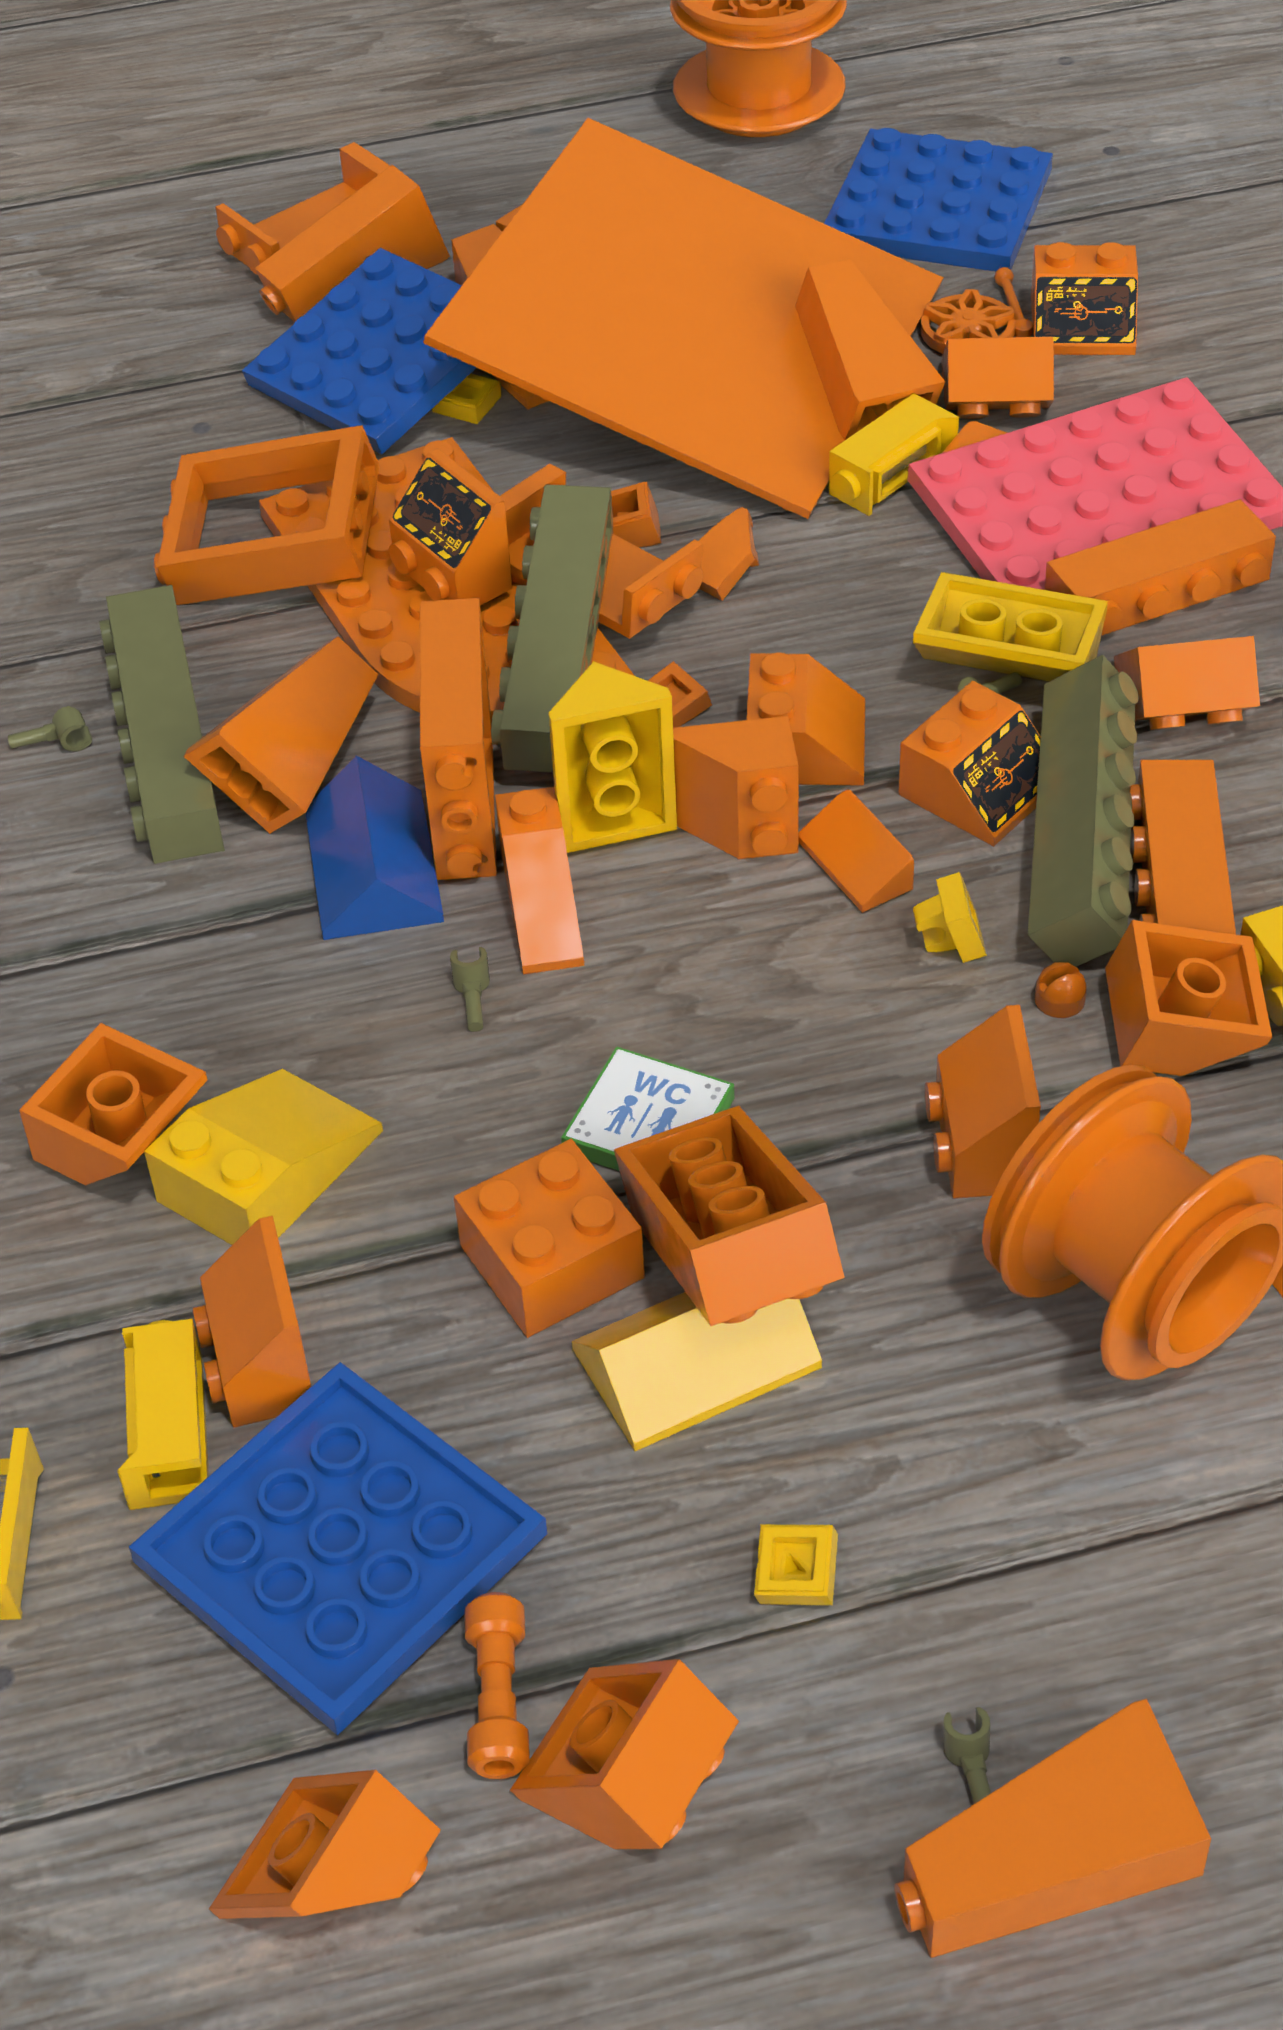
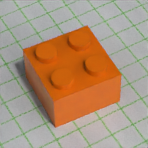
[454,1138,645,1338]

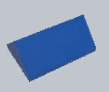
[306,755,444,940]

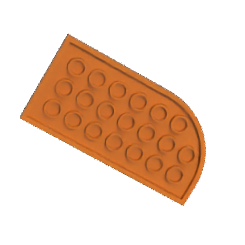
[259,437,635,718]

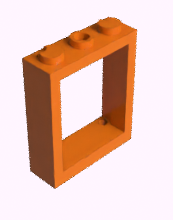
[154,425,380,605]
[420,598,497,880]

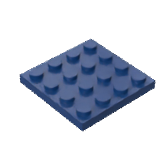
[824,128,1053,272]
[242,248,476,454]
[129,1362,547,1736]

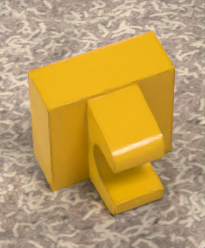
[913,872,987,963]

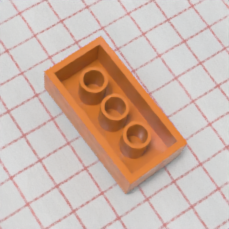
[614,1105,845,1327]

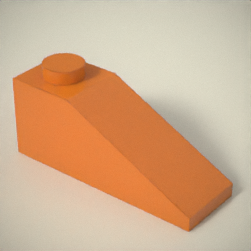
[495,787,584,975]

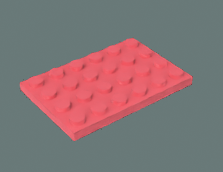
[907,377,1283,590]

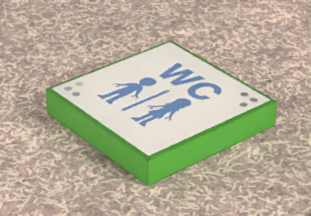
[561,1046,735,1171]

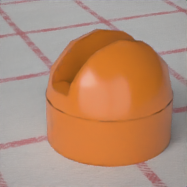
[1035,962,1087,1018]

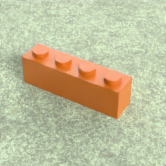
[1045,499,1276,636]
[1130,760,1236,934]

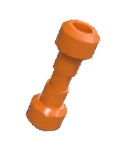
[465,1592,530,1779]

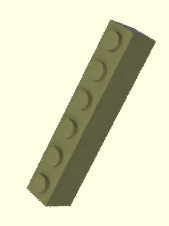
[491,484,613,772]
[99,585,225,864]
[1028,655,1139,966]

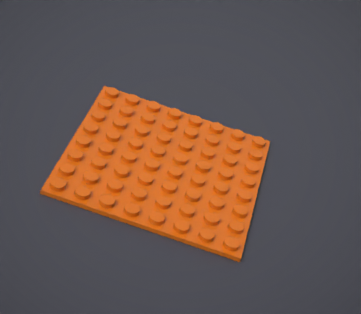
[423,118,944,519]

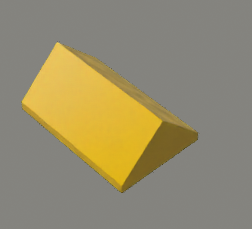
[913,572,1108,682]
[548,661,677,853]
[572,1292,822,1451]

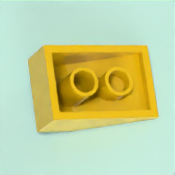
[144,1068,383,1245]

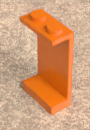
[215,142,390,275]
[500,463,703,639]

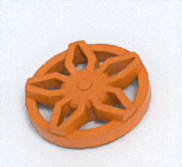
[921,289,1016,354]

